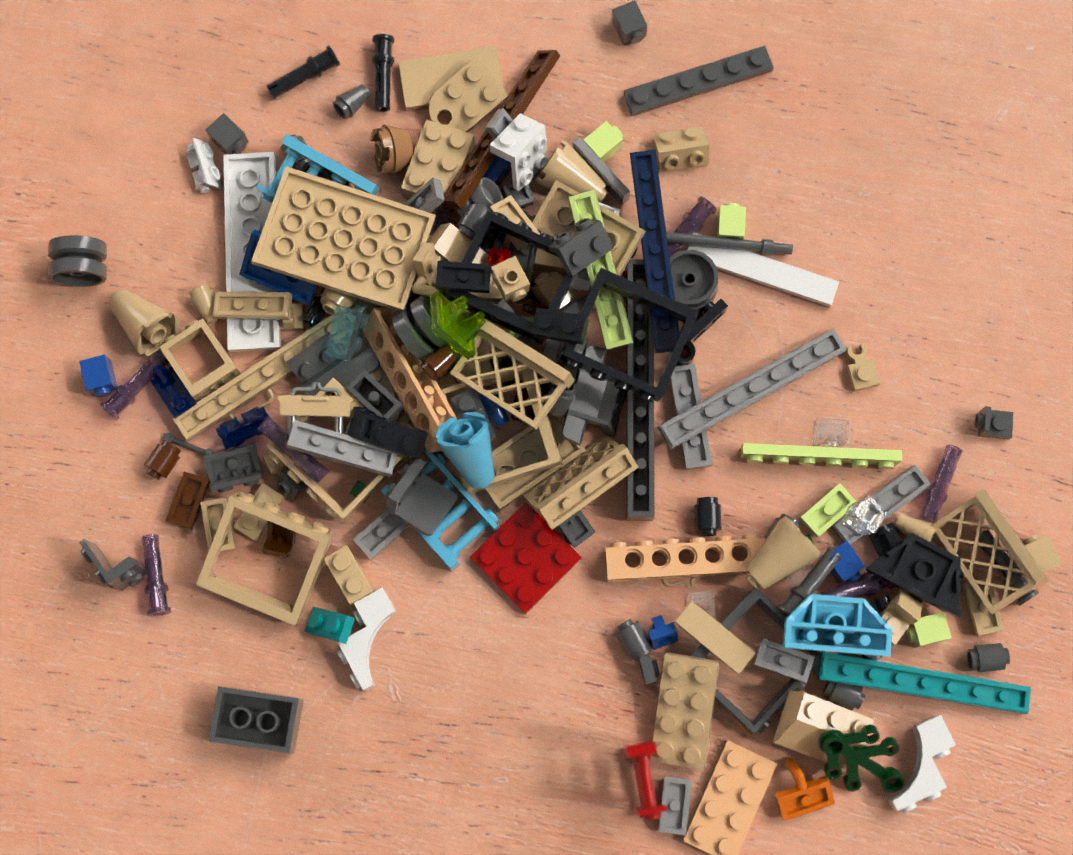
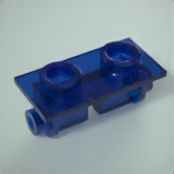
[151,365,197,418]
[216,406,273,450]

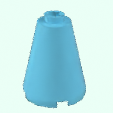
[436,412,494,488]

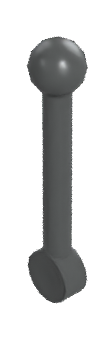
[163,433,214,455]

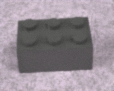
[208,686,304,754]

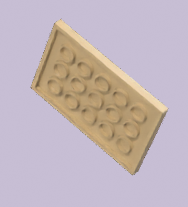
[251,166,436,312]

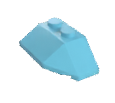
[783,594,892,656]

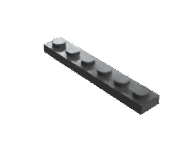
[624,46,774,116]

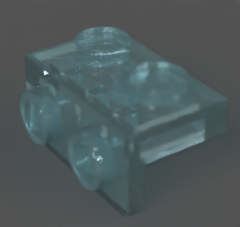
[326,302,369,362]

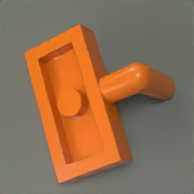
[774,758,835,821]

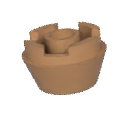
[371,125,414,175]

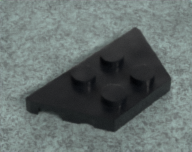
[865,533,962,618]

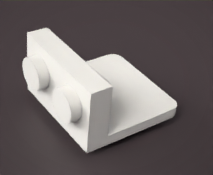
[490,113,548,191]

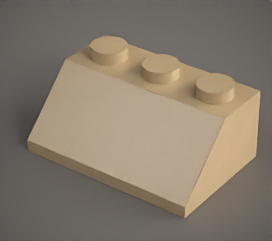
[773,690,874,769]

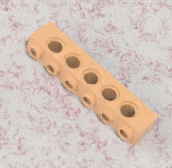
[361,307,457,453]
[605,534,766,583]

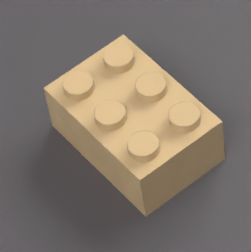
[401,119,476,213]

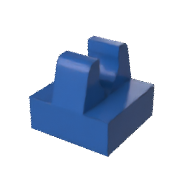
[648,615,678,650]

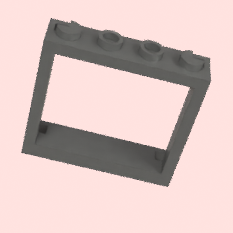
[691,587,825,734]

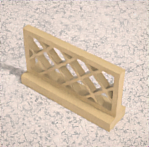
[450,319,575,430]
[523,435,639,530]
[931,488,1049,615]

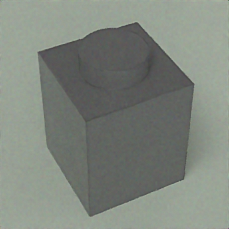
[612,0,648,45]
[205,113,249,155]

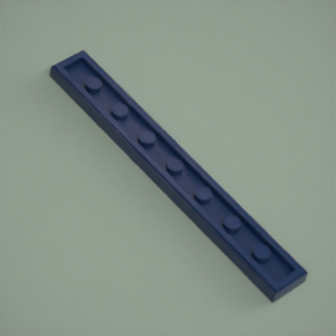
[630,150,679,354]

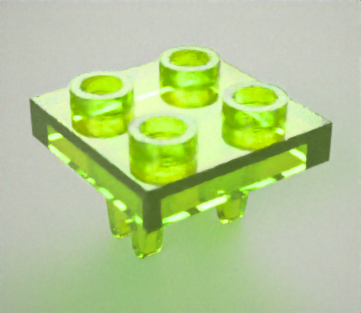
[430,291,486,360]

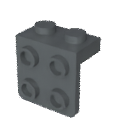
[385,458,457,536]
[80,539,148,591]

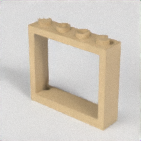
[441,363,563,493]
[266,377,408,521]
[196,492,335,626]

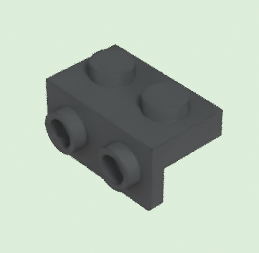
[548,218,614,276]
[203,443,263,493]

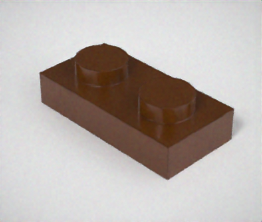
[166,471,210,530]

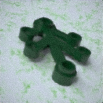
[818,725,904,793]

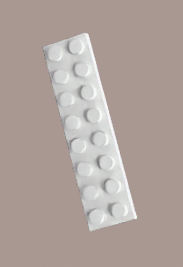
[223,152,281,352]

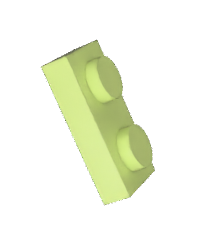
[799,483,858,538]

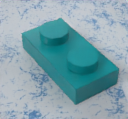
[304,606,355,644]

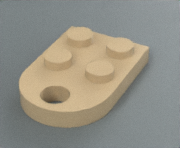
[429,57,508,132]

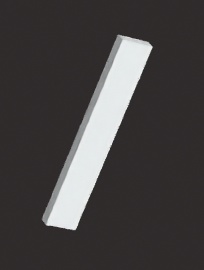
[688,233,839,307]

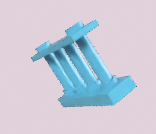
[256,134,380,203]
[381,450,499,571]

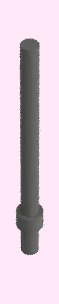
[666,232,793,255]

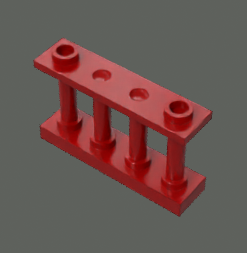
[622,741,667,821]

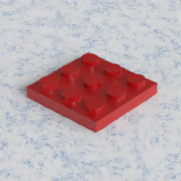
[470,502,582,614]

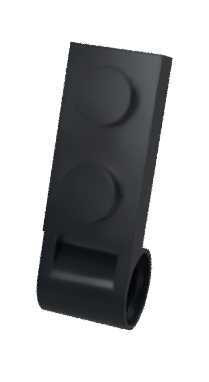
[676,299,728,366]
[346,406,429,459]

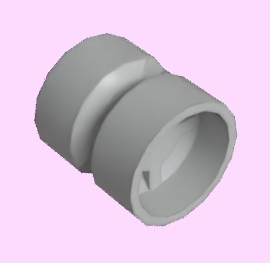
[457,177,503,217]

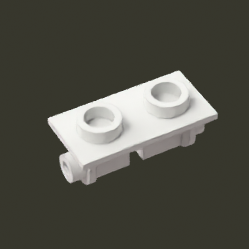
[186,138,222,193]

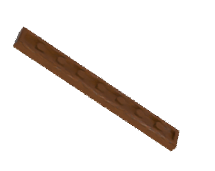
[441,50,560,210]

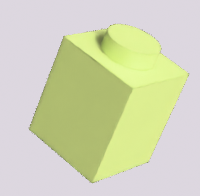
[583,121,623,163]
[717,203,746,239]
[906,612,952,648]

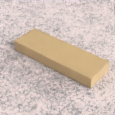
[213,292,292,320]
[674,601,755,674]

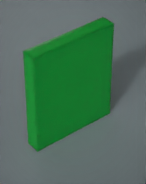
[349,481,369,503]

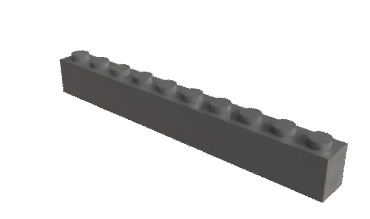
[626,259,655,521]

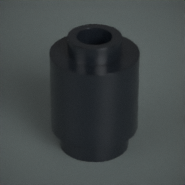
[694,497,722,536]

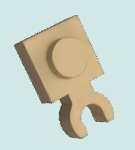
[846,343,880,392]

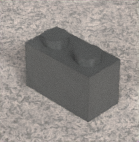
[346,369,405,421]

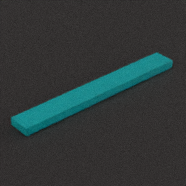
[817,652,1031,714]

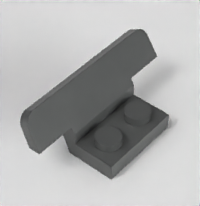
[286,332,380,396]
[561,346,626,446]

